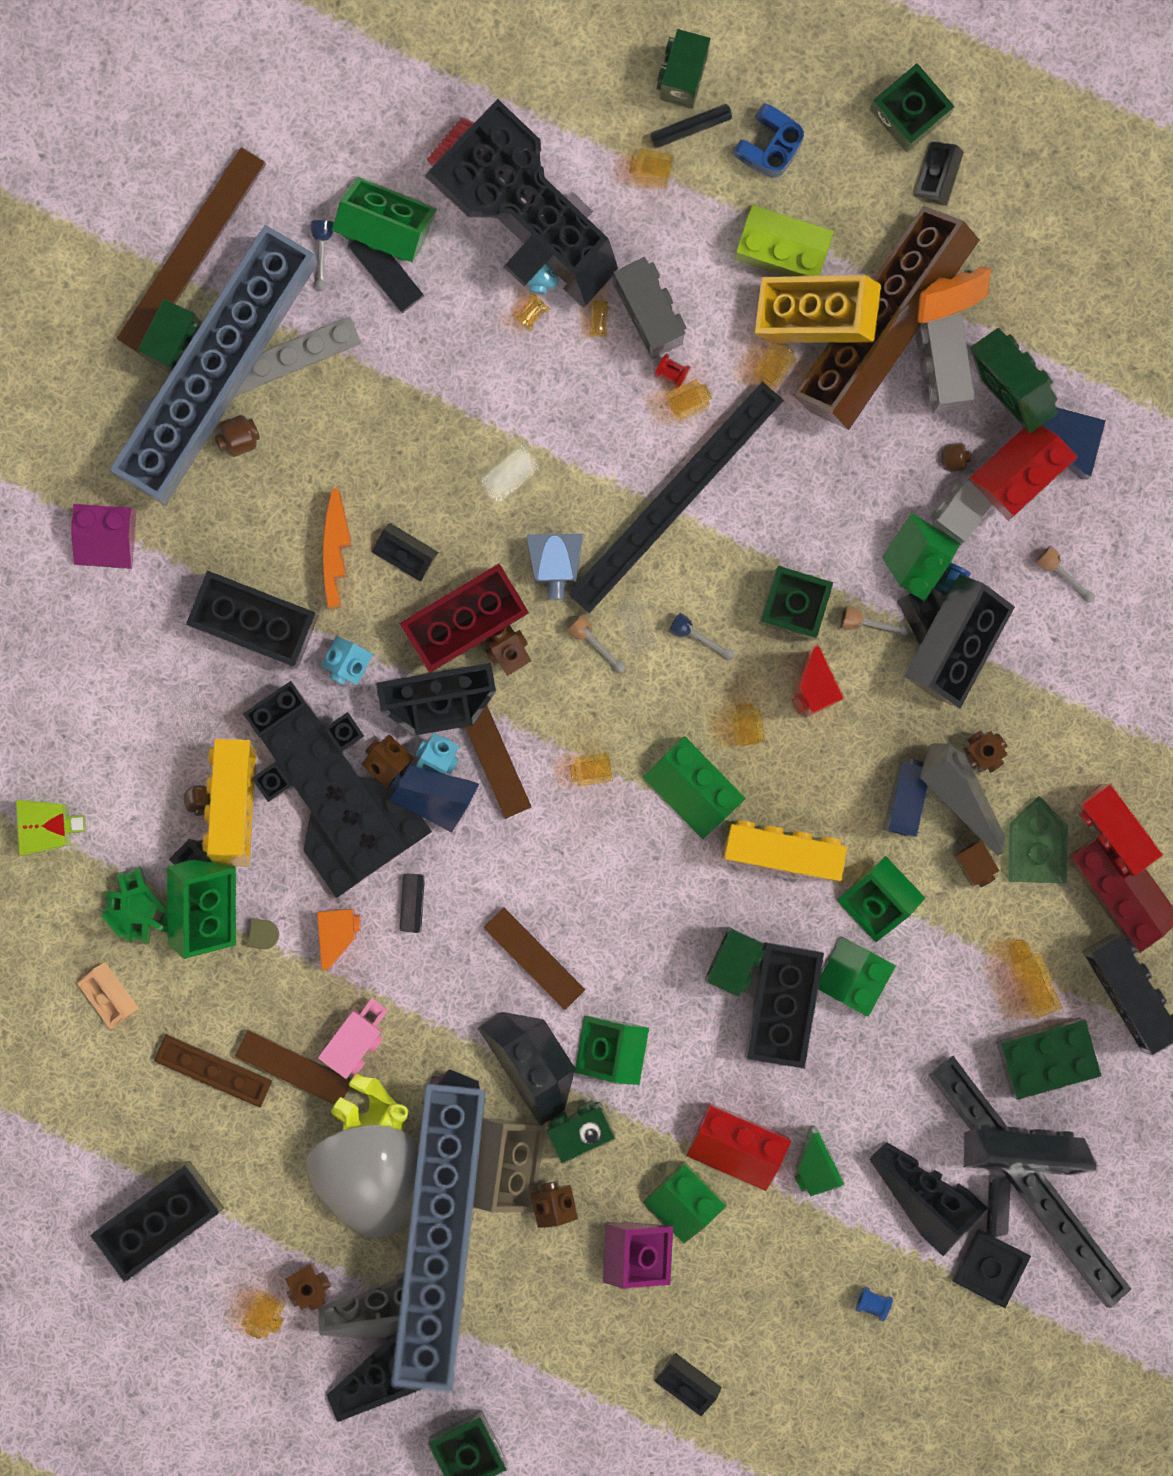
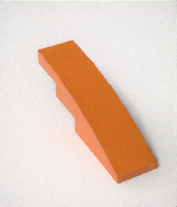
[918,266,991,323]
[323,487,352,610]

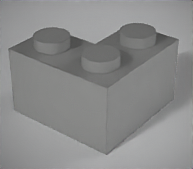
[931,478,992,547]

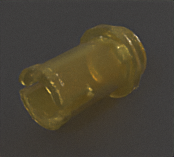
[588,300,611,337]

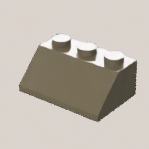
[473,1118,546,1213]

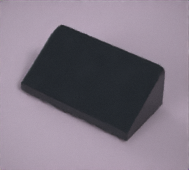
[914,141,964,206]
[372,523,438,582]
[897,592,940,645]
[399,873,425,933]
[986,1175,1011,1237]
[655,1353,722,1416]

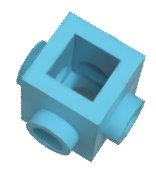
[321,636,373,685]
[415,733,459,774]

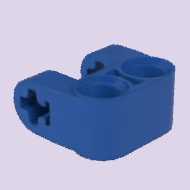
[732,103,804,178]

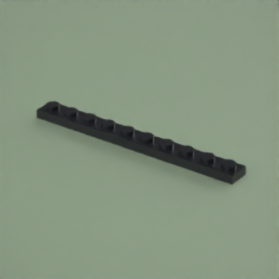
[568,381,784,614]
[928,1056,1131,1308]

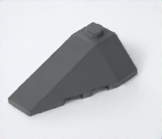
[920,743,1005,856]
[318,1272,405,1339]

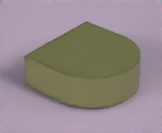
[247,918,280,949]

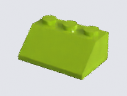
[734,205,834,277]

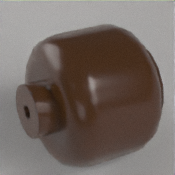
[941,442,971,472]
[184,785,211,816]

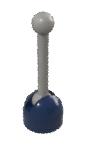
[311,220,334,291]
[668,612,734,660]

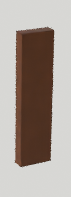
[465,706,532,819]
[483,907,586,1010]
[235,1030,352,1105]
[154,1034,273,1108]

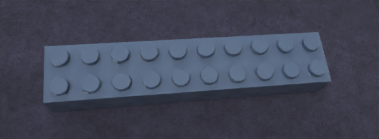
[110,225,318,506]
[392,1084,486,1392]

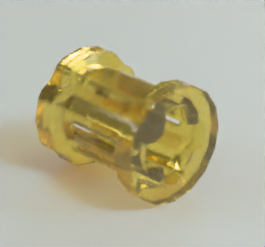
[512,293,550,332]

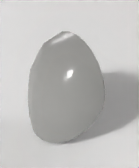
[306,1125,419,1237]

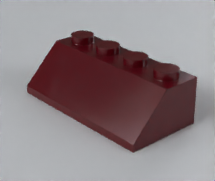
[399,563,529,673]
[1067,834,1173,953]

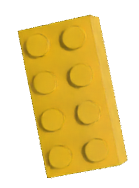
[754,275,881,343]
[203,739,256,867]
[722,820,847,881]

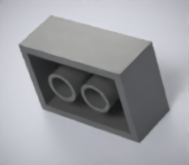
[613,256,687,360]

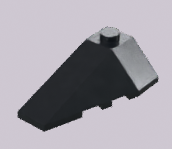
[869,1142,988,1257]
[326,1335,423,1422]

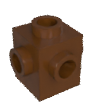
[485,625,532,676]
[963,730,1008,773]
[361,735,414,788]
[531,1181,578,1228]
[285,1263,331,1311]

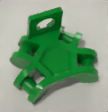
[101,866,168,945]

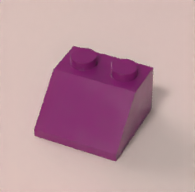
[71,504,137,569]
[603,1222,673,1289]

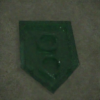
[1008,796,1068,883]

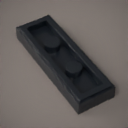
[348,240,424,314]

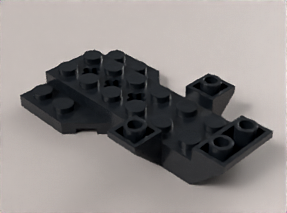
[424,99,619,308]
[243,681,432,898]

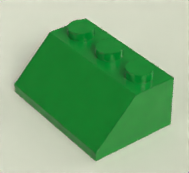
[332,177,438,263]
[643,736,746,839]
[167,860,236,959]

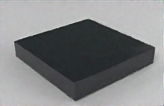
[952,1229,1031,1308]

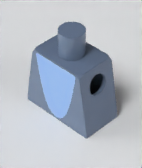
[527,534,582,600]

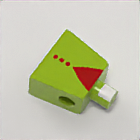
[16,800,86,856]

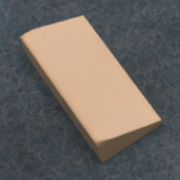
[77,962,139,1030]

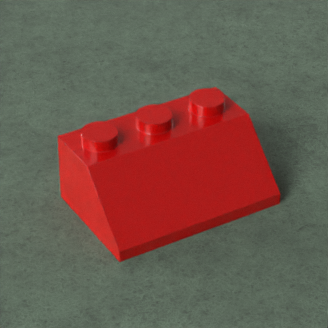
[969,425,1078,521]
[791,645,845,718]
[1078,784,1163,876]
[686,1102,791,1191]

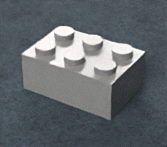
[916,313,975,413]

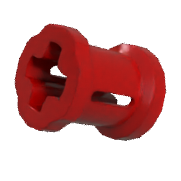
[654,353,691,390]

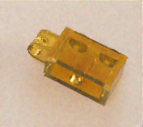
[1008,939,1063,1019]

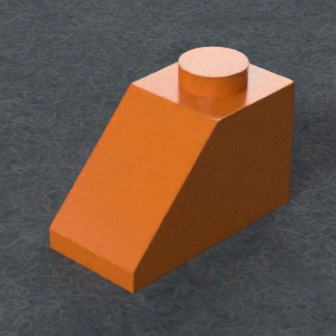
[317,909,361,970]

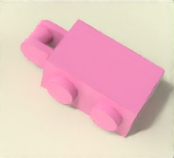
[318,998,388,1079]

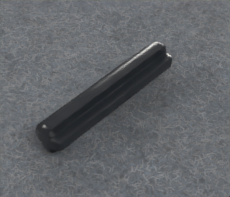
[650,104,732,148]

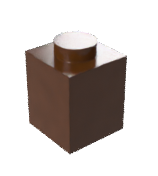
[953,841,1000,887]

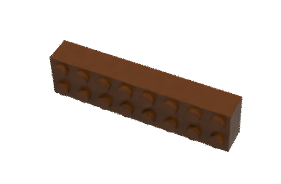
[793,206,980,430]

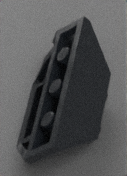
[376,663,496,736]
[478,1012,576,1126]

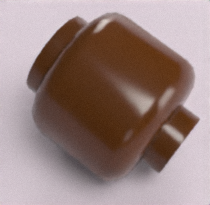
[215,415,260,457]

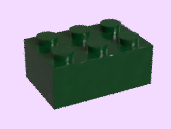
[970,327,1058,434]
[996,1018,1102,1100]

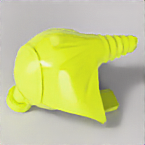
[331,1074,408,1131]

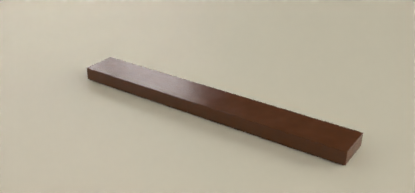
[116,147,266,356]

